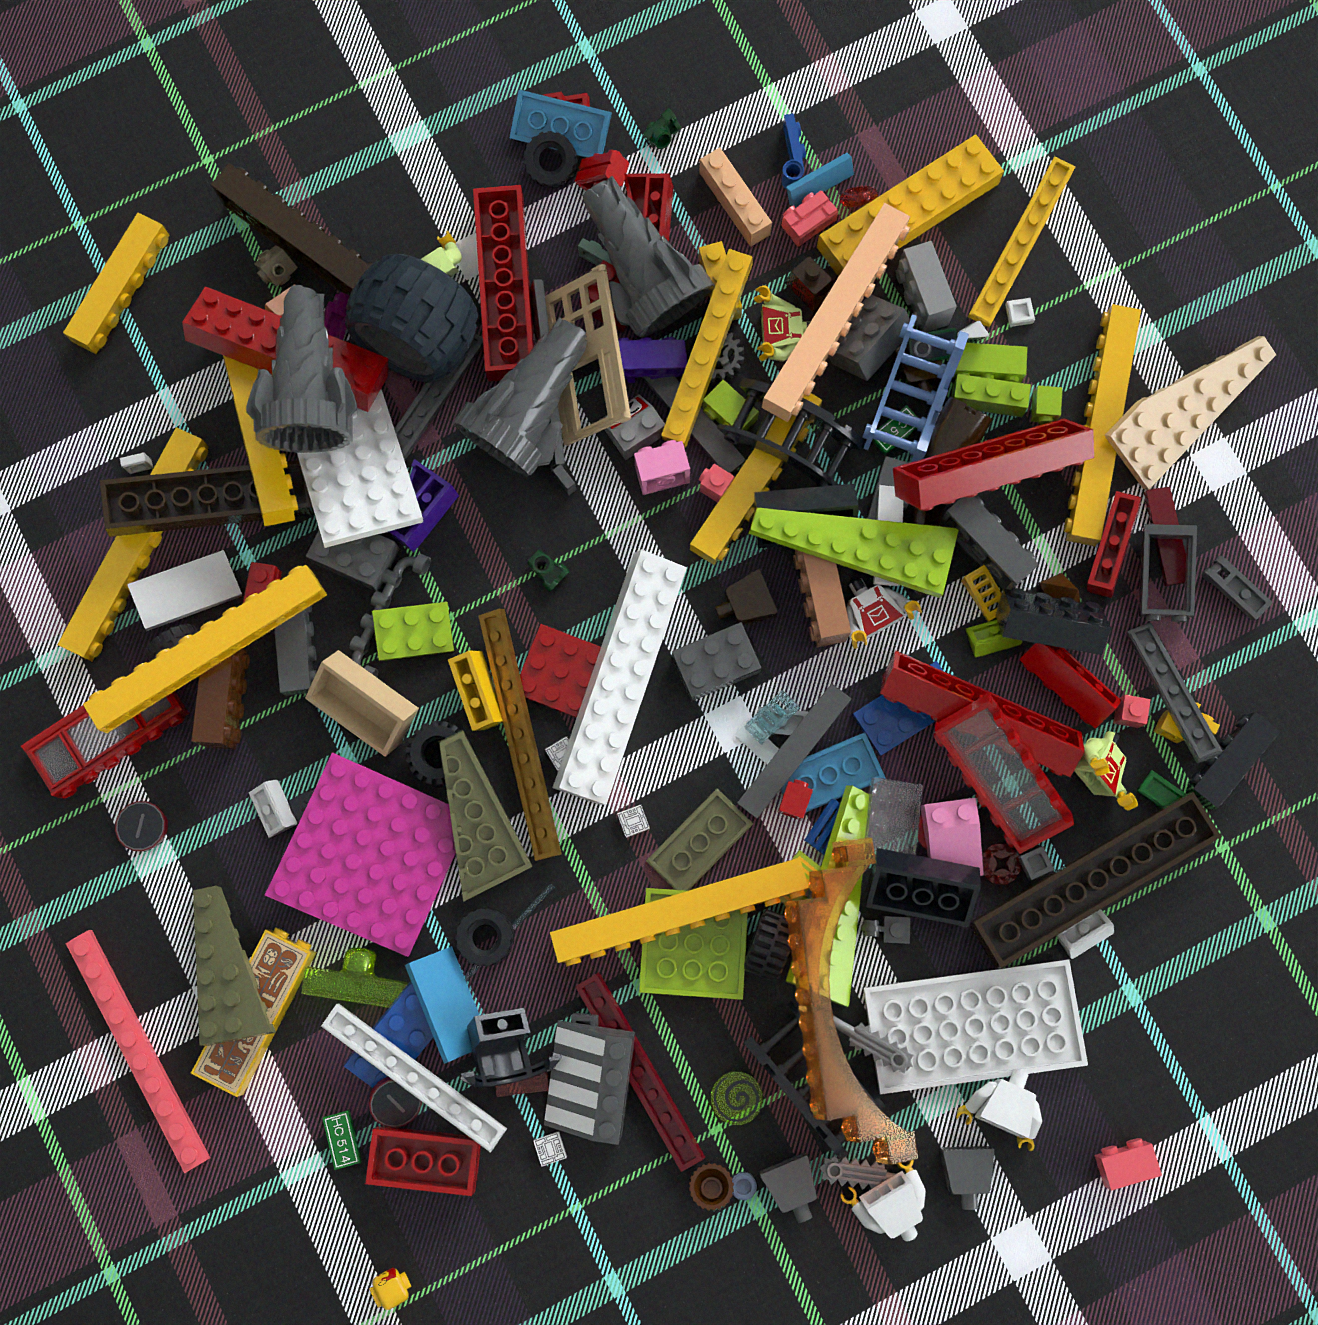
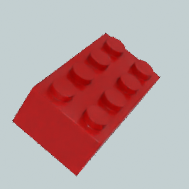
[365,1126,481,1196]

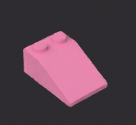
[920,798,983,876]

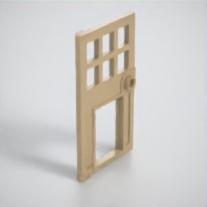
[545,264,631,446]

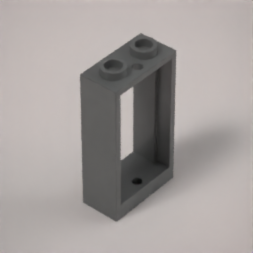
[1139,524,1197,622]

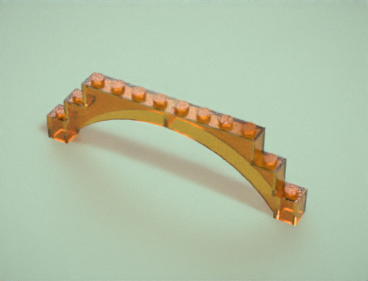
[785,837,918,1165]

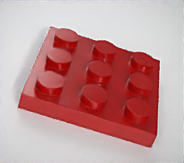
[520,624,601,718]

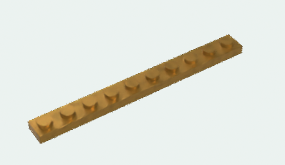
[479,609,562,861]

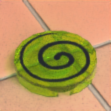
[711,1071,763,1125]

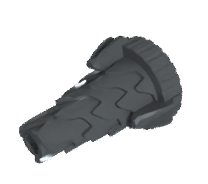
[582,176,715,338]
[246,285,357,453]
[453,317,587,477]

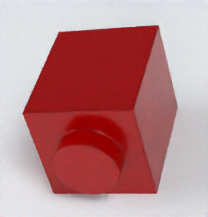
[777,779,813,821]

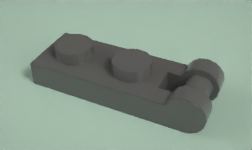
[1202,556,1273,622]

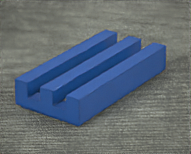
[804,799,840,855]

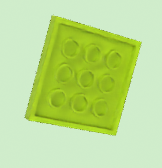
[639,888,748,1000]

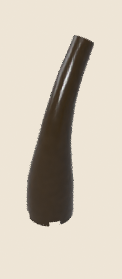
[911,397,993,595]

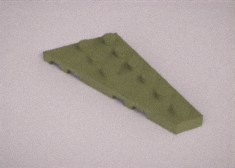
[439,730,532,902]
[193,886,276,1046]

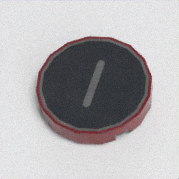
[115,801,168,852]
[369,1076,422,1128]

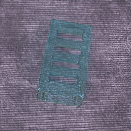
[744,690,800,745]

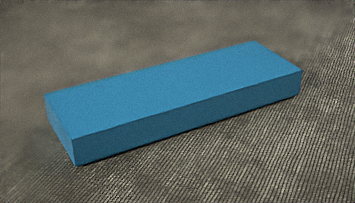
[786,153,854,208]

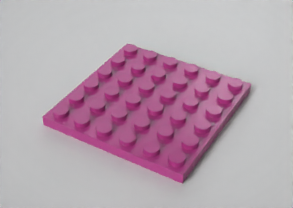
[265,753,456,957]

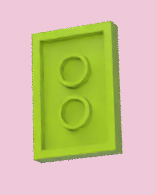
[372,602,454,661]

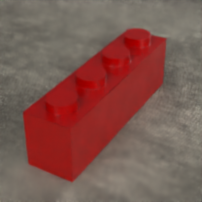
[1087,491,1141,598]
[1019,643,1122,729]

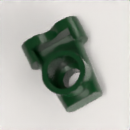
[643,108,682,149]
[527,550,570,592]

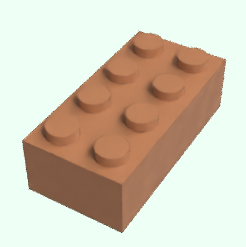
[793,550,851,647]

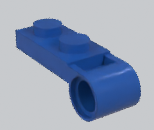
[781,113,806,189]

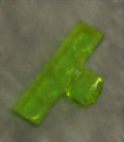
[301,948,409,1008]

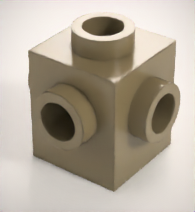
[255,245,298,287]

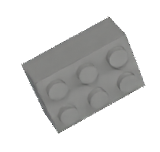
[896,241,957,333]

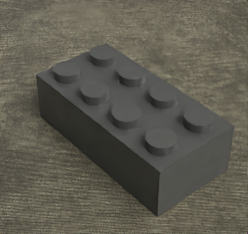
[940,496,1039,591]

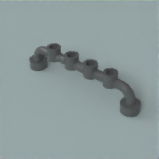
[349,554,431,678]

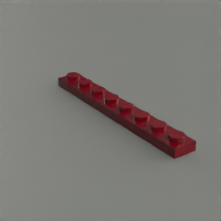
[575,972,705,1172]

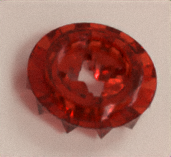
[839,186,878,208]
[982,844,1022,885]

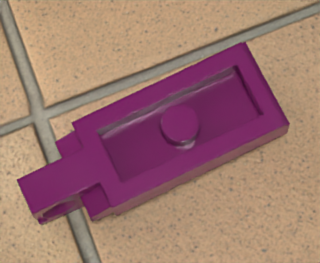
[324,292,349,340]

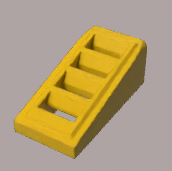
[961,565,1002,622]

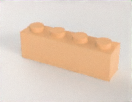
[699,147,772,247]

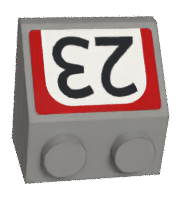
[600,395,665,460]

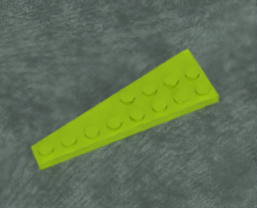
[749,508,958,598]
[786,785,871,1007]

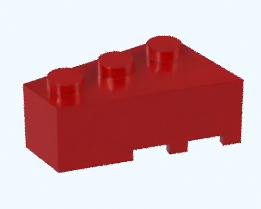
[624,173,674,241]

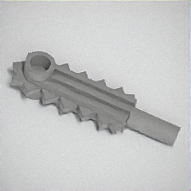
[828,1015,914,1074]
[819,1155,896,1189]

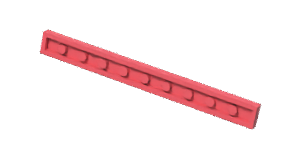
[66,930,210,1173]

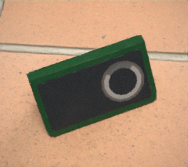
[906,328,957,362]

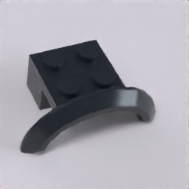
[460,1008,562,1088]

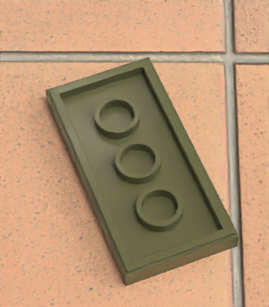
[646,789,753,891]

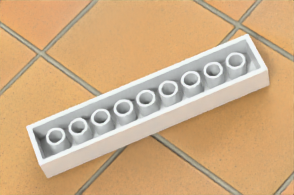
[553,549,687,805]

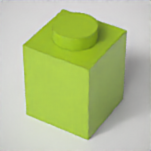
[1031,385,1062,425]

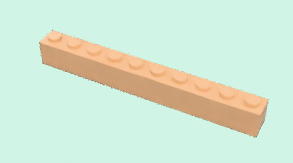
[762,203,910,422]

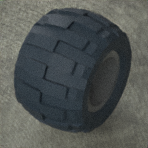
[345,254,478,382]

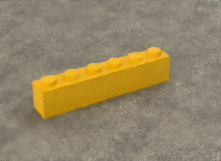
[63,213,170,354]

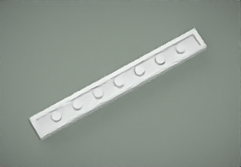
[321,1004,507,1152]

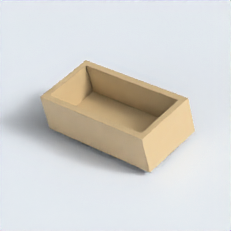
[305,650,419,757]

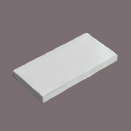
[127,550,242,631]

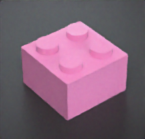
[634,440,690,495]

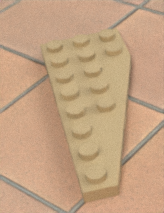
[1104,336,1276,490]

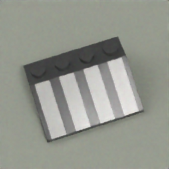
[544,1020,635,1145]

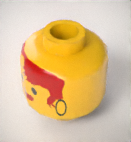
[369,1268,412,1310]

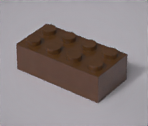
[192,648,250,750]

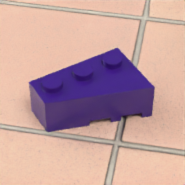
[618,337,688,383]
[388,459,459,553]

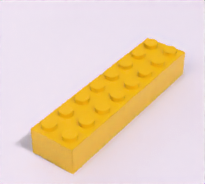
[817,134,1004,277]

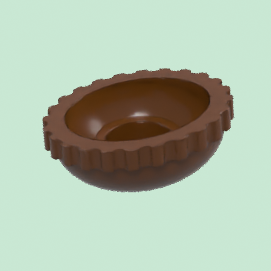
[689,1163,734,1211]

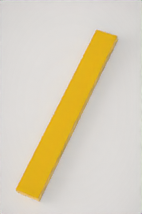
[968,156,1075,327]

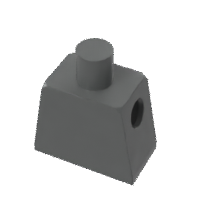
[939,1146,994,1210]
[759,1152,817,1223]

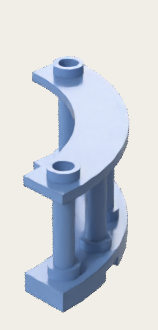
[862,314,969,462]

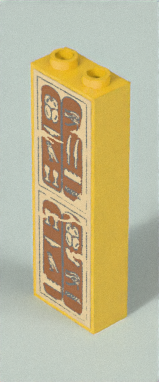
[191,927,317,1097]

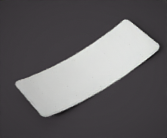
[735,720,779,764]

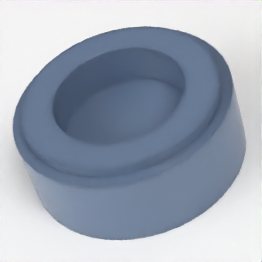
[732,1172,757,1200]

